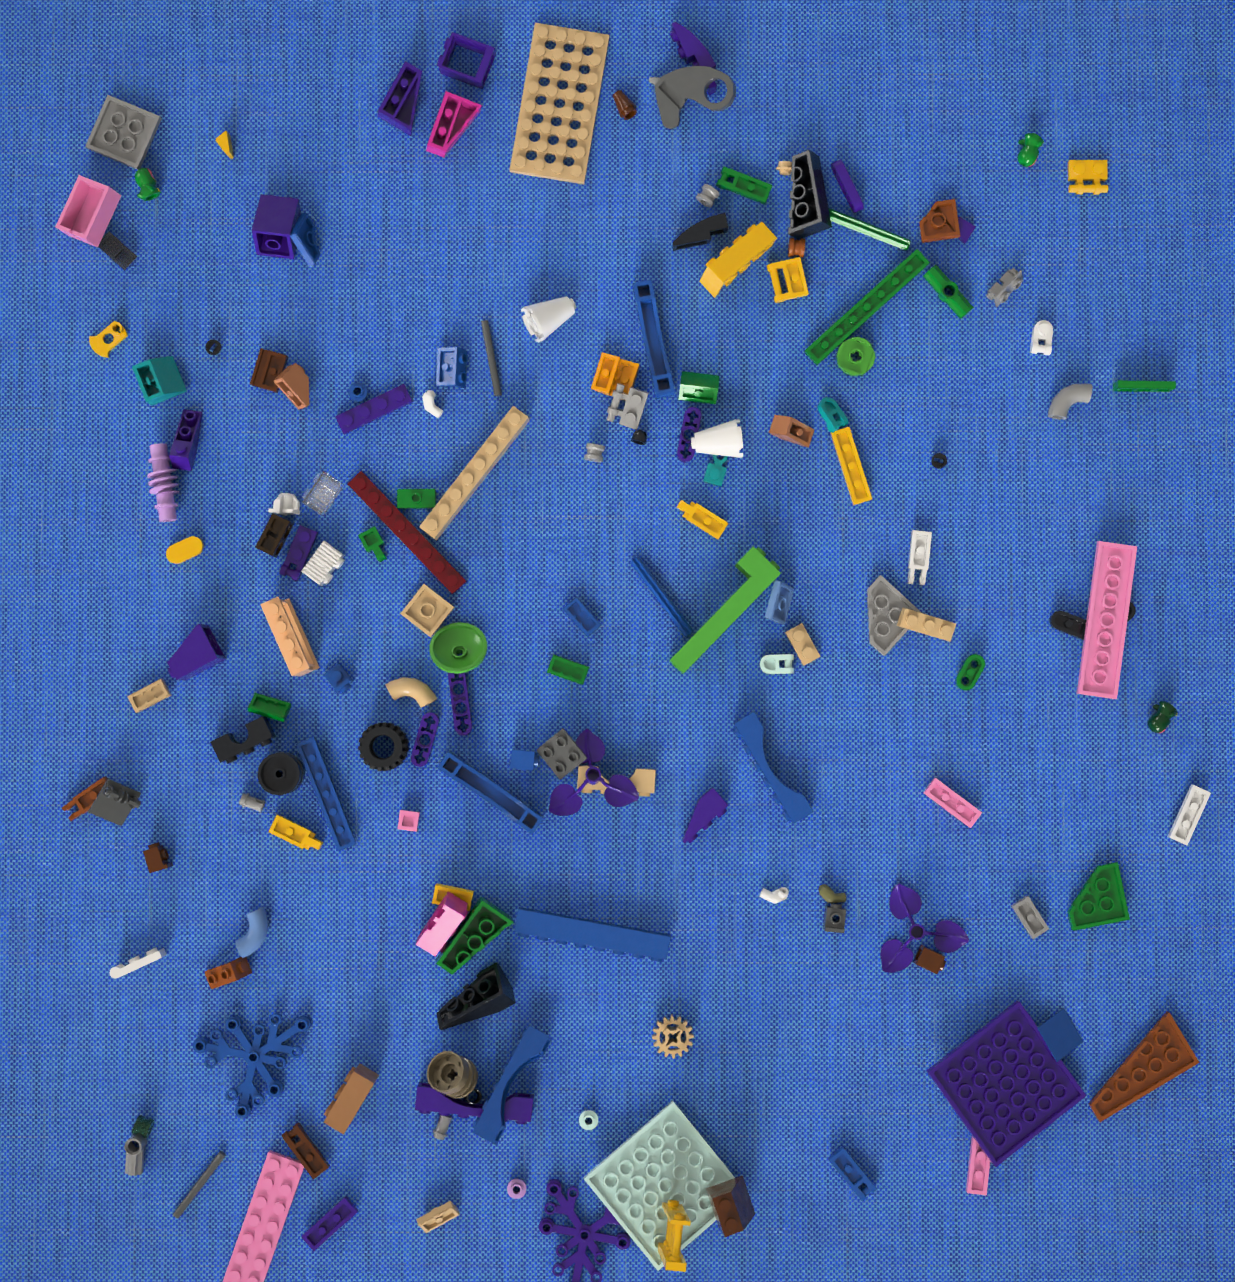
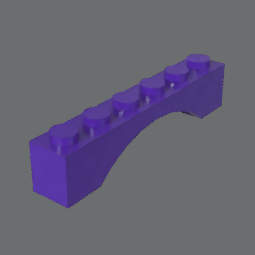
[415,1082,534,1124]

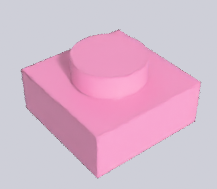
[398,810,420,832]

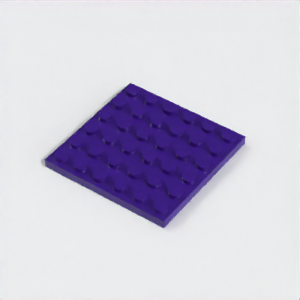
[926,1001,1086,1167]

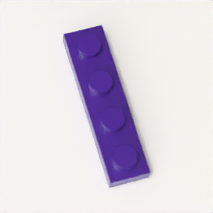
[335,384,413,435]

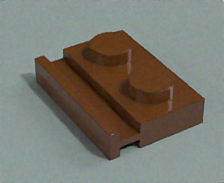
[250,348,288,393]

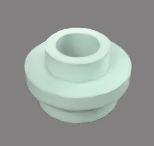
[579,1110,598,1130]

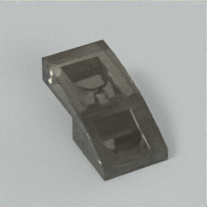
[98,231,137,271]

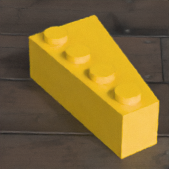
[699,221,777,298]

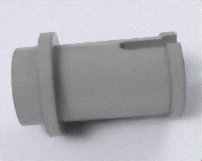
[239,793,265,813]
[433,1115,452,1140]

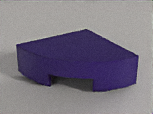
[958,217,976,244]

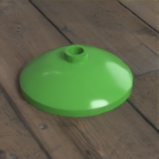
[429,622,487,673]

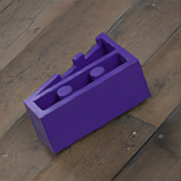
[377,61,422,136]

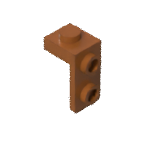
[205,957,252,989]

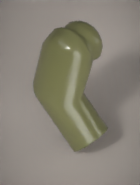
[818,884,846,903]

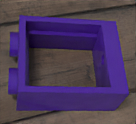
[437,32,496,89]

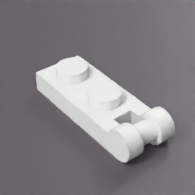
[110,947,167,979]

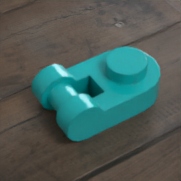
[818,397,848,433]

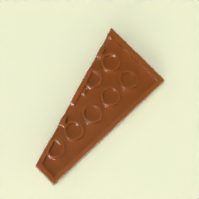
[1088,1011,1200,1122]

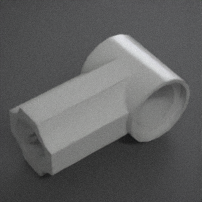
[124,1132,147,1176]

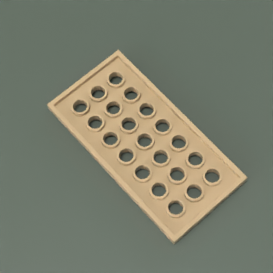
[510,23,610,185]

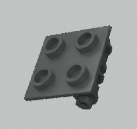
[536,728,587,780]
[88,779,141,826]

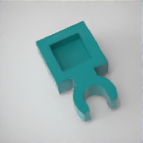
[703,455,728,487]

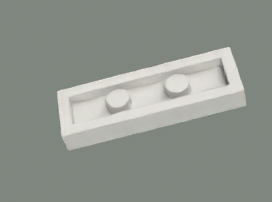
[1168,785,1211,845]

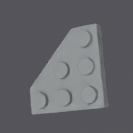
[867,575,922,656]

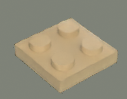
[400,584,455,637]

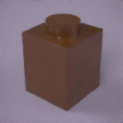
[913,945,946,974]

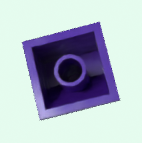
[252,194,301,259]
[167,624,226,681]

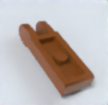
[62,776,108,821]

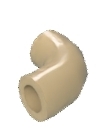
[385,677,437,708]

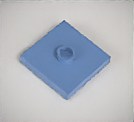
[765,580,794,625]

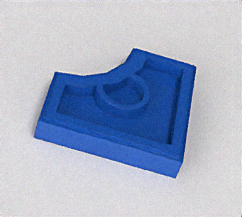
[290,212,320,267]

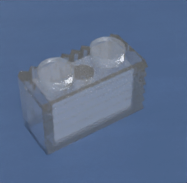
[302,471,345,517]

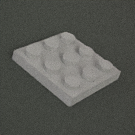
[85,95,162,170]

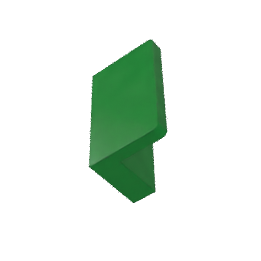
[678,371,719,404]

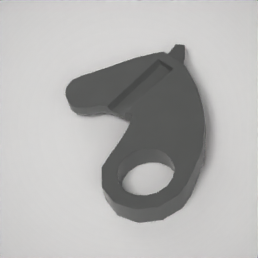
[649,66,736,129]

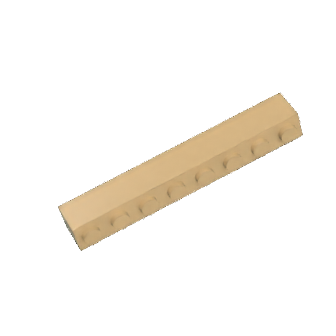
[419,406,530,541]

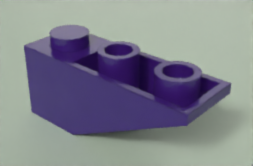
[169,409,203,471]
[682,787,728,844]

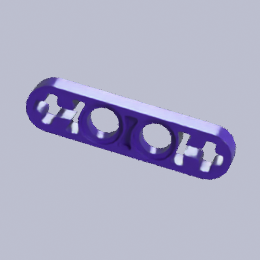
[448,672,472,736]

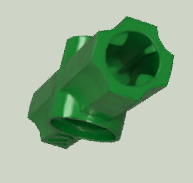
[923,265,974,319]

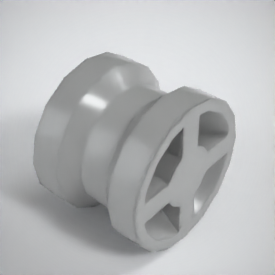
[696,184,720,208]
[584,443,605,462]

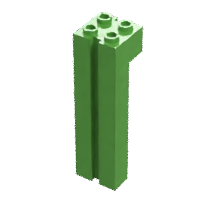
[669,546,781,674]

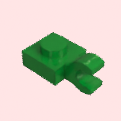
[358,526,387,562]

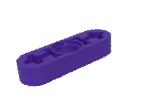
[831,159,864,213]
[677,407,701,463]
[411,712,440,767]

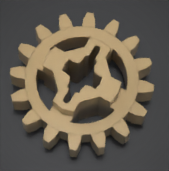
[652,1015,694,1058]

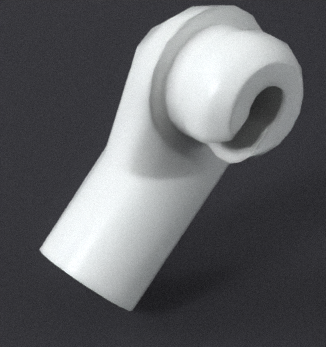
[422,390,443,418]
[759,887,789,904]

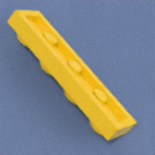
[830,427,872,506]

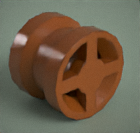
[788,237,805,258]

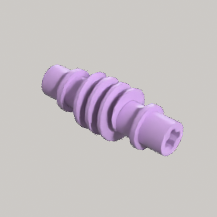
[147,443,180,522]

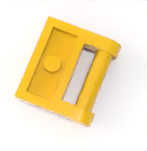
[766,257,809,303]

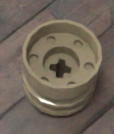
[427,1051,478,1099]

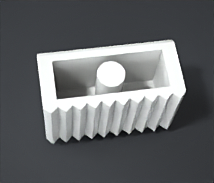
[301,541,345,586]

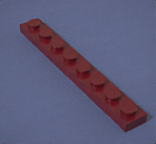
[348,471,467,594]

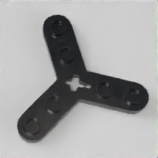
[1049,602,1136,641]

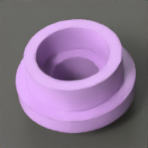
[507,1178,526,1199]

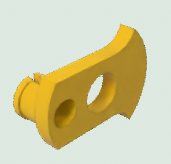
[89,321,128,358]

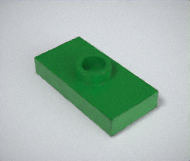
[397,489,436,509]
[547,654,589,685]
[248,693,291,722]

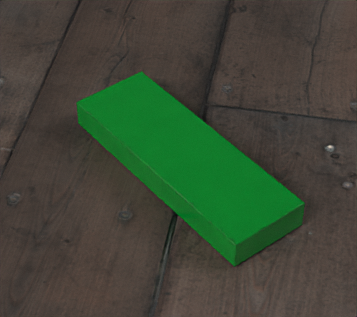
[1113,380,1176,392]

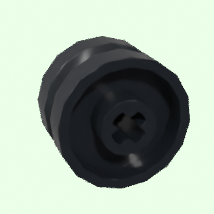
[257,752,305,795]

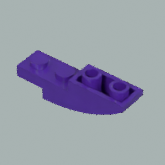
[670,22,717,95]

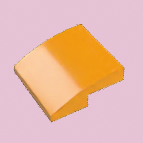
[591,352,640,401]

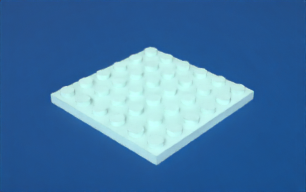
[583,1101,735,1271]

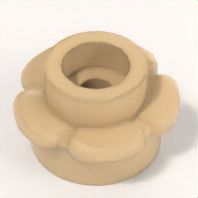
[776,161,792,175]

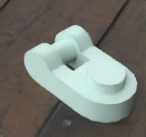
[759,654,794,674]

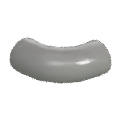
[1048,383,1092,420]

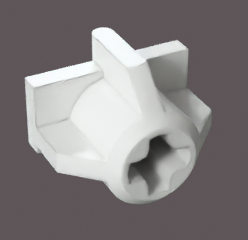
[268,493,300,516]

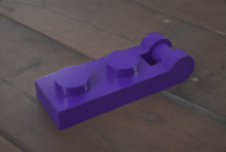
[279,525,318,581]

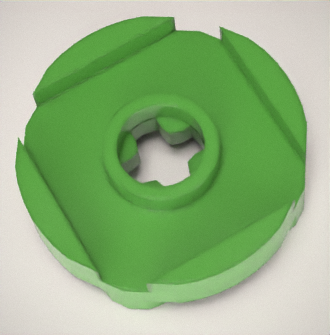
[836,337,875,376]

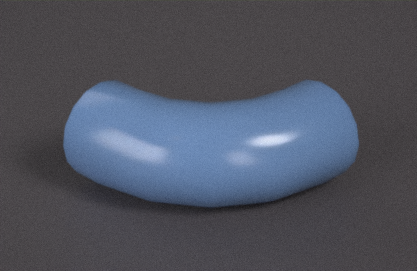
[235,907,269,958]

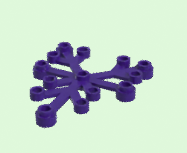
[539,1179,631,1282]

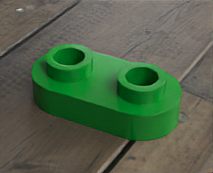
[955,654,985,690]

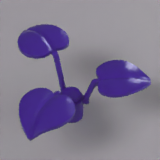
[549,729,639,816]
[880,884,969,973]

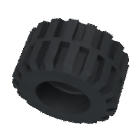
[358,722,409,771]

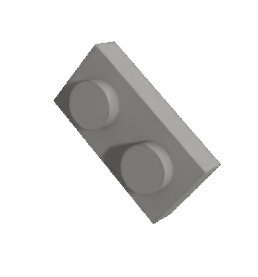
[1011,896,1049,939]

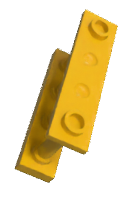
[658,1200,691,1272]

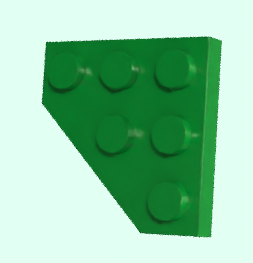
[1067,862,1130,931]

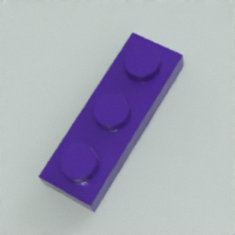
[301,1196,358,1251]

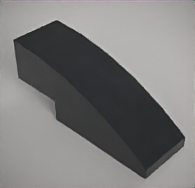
[672,213,728,251]

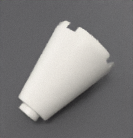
[521,296,576,343]
[691,419,743,458]

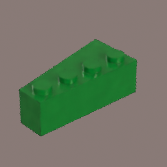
[436,896,514,974]

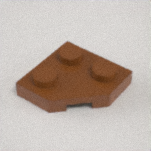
[919,199,960,243]

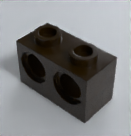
[255,513,294,558]

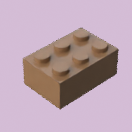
[324,1063,379,1135]

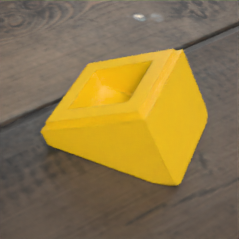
[215,131,234,159]

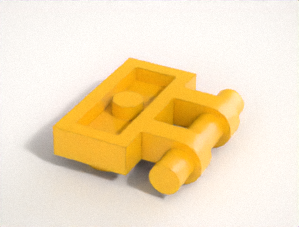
[1068,160,1108,195]

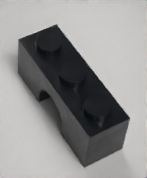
[210,716,276,764]

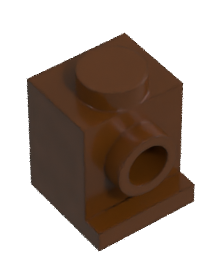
[143,842,173,873]

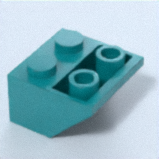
[132,356,187,406]

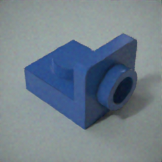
[324,663,354,693]

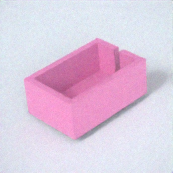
[55,175,121,247]

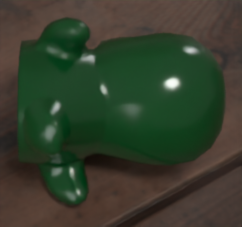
[1147,701,1178,733]

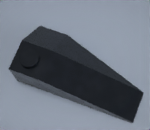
[437,962,516,1030]

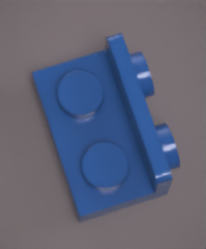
[436,347,468,388]

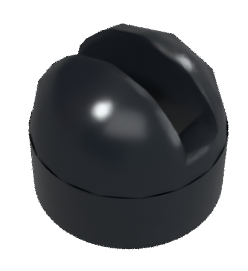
[205,340,221,355]
[631,429,647,445]
[931,453,947,469]

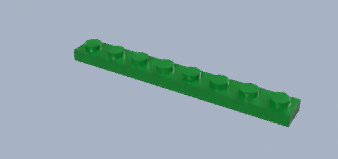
[804,249,930,366]

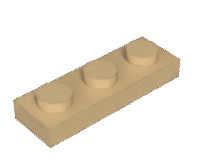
[897,607,956,642]

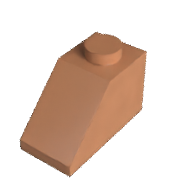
[274,363,310,410]
[769,415,814,448]

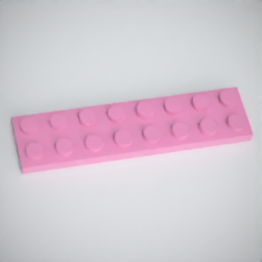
[1077,541,1137,699]
[223,1150,304,1282]

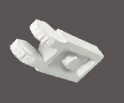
[908,530,932,585]

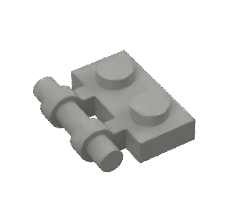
[606,383,649,430]

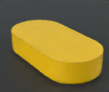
[166,536,204,564]

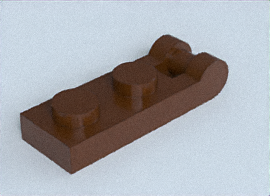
[282,1123,330,1179]

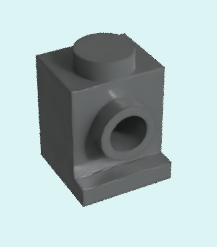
[823,903,846,933]

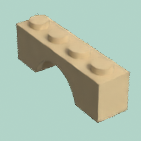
[577,765,656,797]

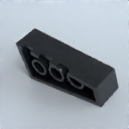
[788,150,832,240]

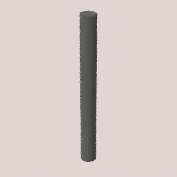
[481,320,502,396]
[173,1151,226,1218]

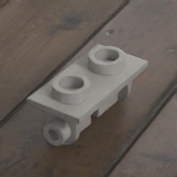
[986,268,1023,307]

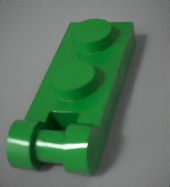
[716,167,772,205]

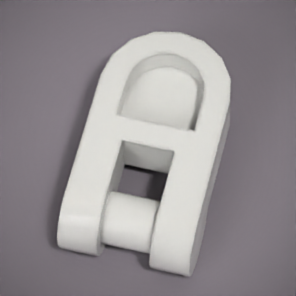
[1030,320,1053,356]

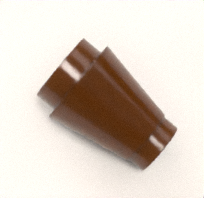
[612,90,637,120]

